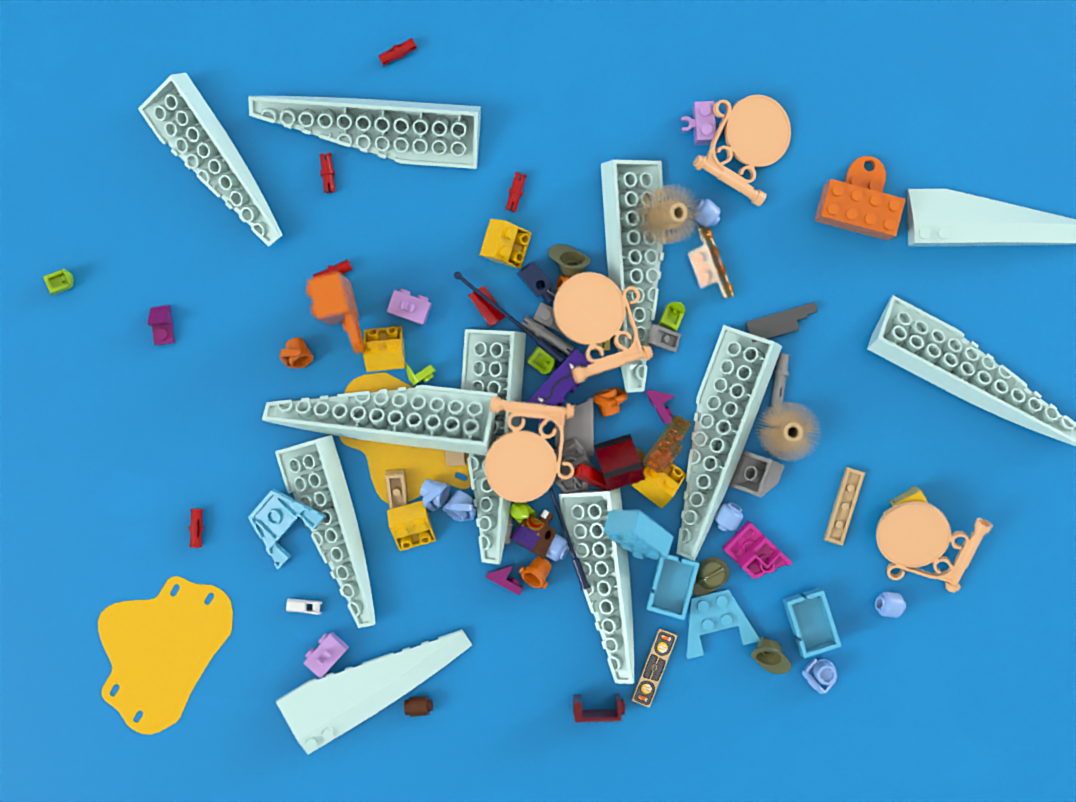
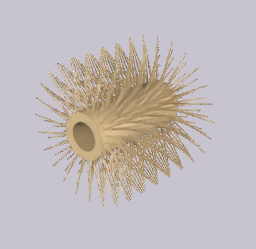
[633,184,702,245]
[755,402,822,461]

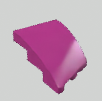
[721,520,792,579]

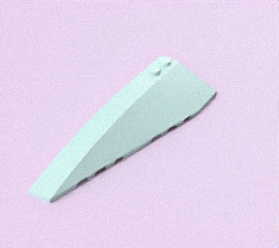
[138,73,283,247]
[907,189,1076,246]
[275,435,376,628]
[559,488,634,684]
[276,629,472,754]

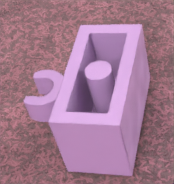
[680,101,716,145]
[387,288,432,326]
[303,631,349,679]

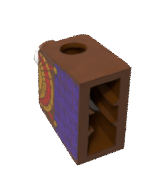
[510,509,556,559]

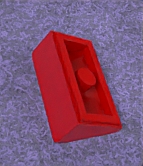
[468,286,505,327]
[573,464,607,489]

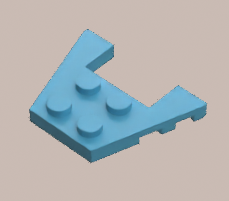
[248,489,326,569]
[686,589,760,659]

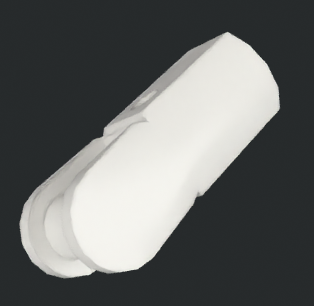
[286,598,323,614]

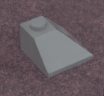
[729,451,785,497]

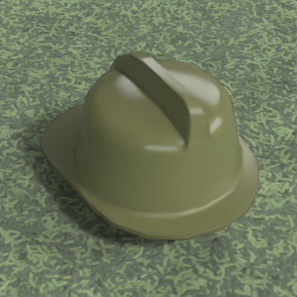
[548,244,591,277]
[692,557,729,596]
[751,636,791,674]

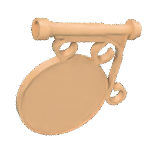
[693,95,791,207]
[553,272,653,384]
[484,396,574,502]
[876,501,992,593]

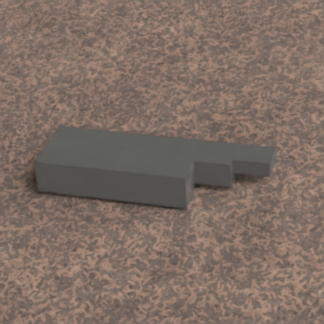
[745,302,818,343]

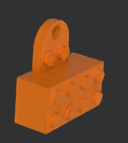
[814,156,906,241]
[306,272,364,354]

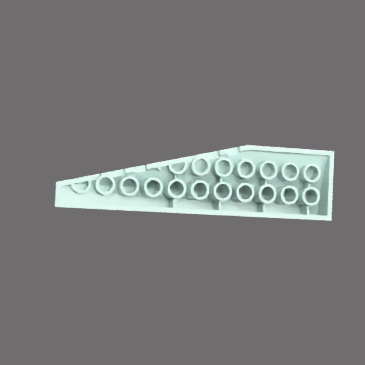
[676,325,782,561]
[461,329,526,564]
[262,385,498,455]

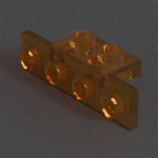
[687,226,734,299]
[643,415,692,473]

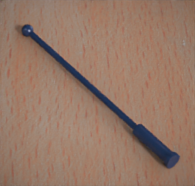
[454,272,566,364]
[549,485,590,591]

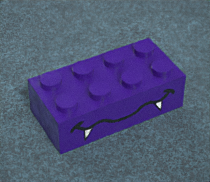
[527,348,593,422]

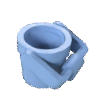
[420,478,451,512]
[443,490,476,522]
[802,658,837,694]

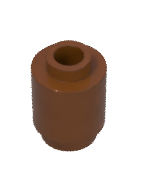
[404,696,433,717]

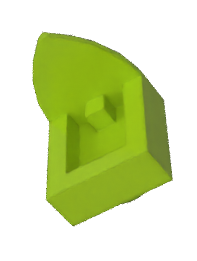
[43,268,74,296]
[658,302,685,332]
[526,346,556,375]
[405,363,436,386]
[510,502,538,524]

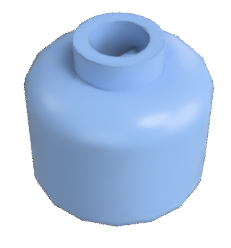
[692,199,720,227]
[715,502,743,532]
[546,534,570,562]
[875,592,906,618]

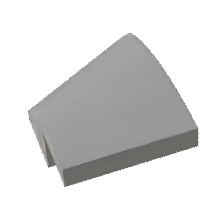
[554,398,594,456]
[553,438,598,493]

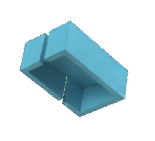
[603,510,674,559]
[646,553,700,620]
[782,588,841,658]

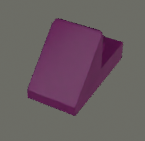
[147,305,175,346]
[645,389,675,425]
[485,564,523,596]

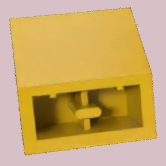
[479,219,532,269]
[363,326,405,372]
[631,451,687,509]
[387,500,436,551]

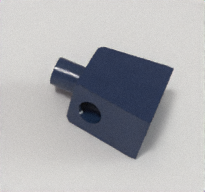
[516,261,555,304]

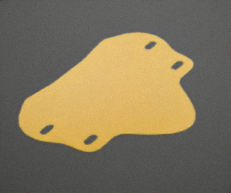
[340,372,471,503]
[98,576,233,735]

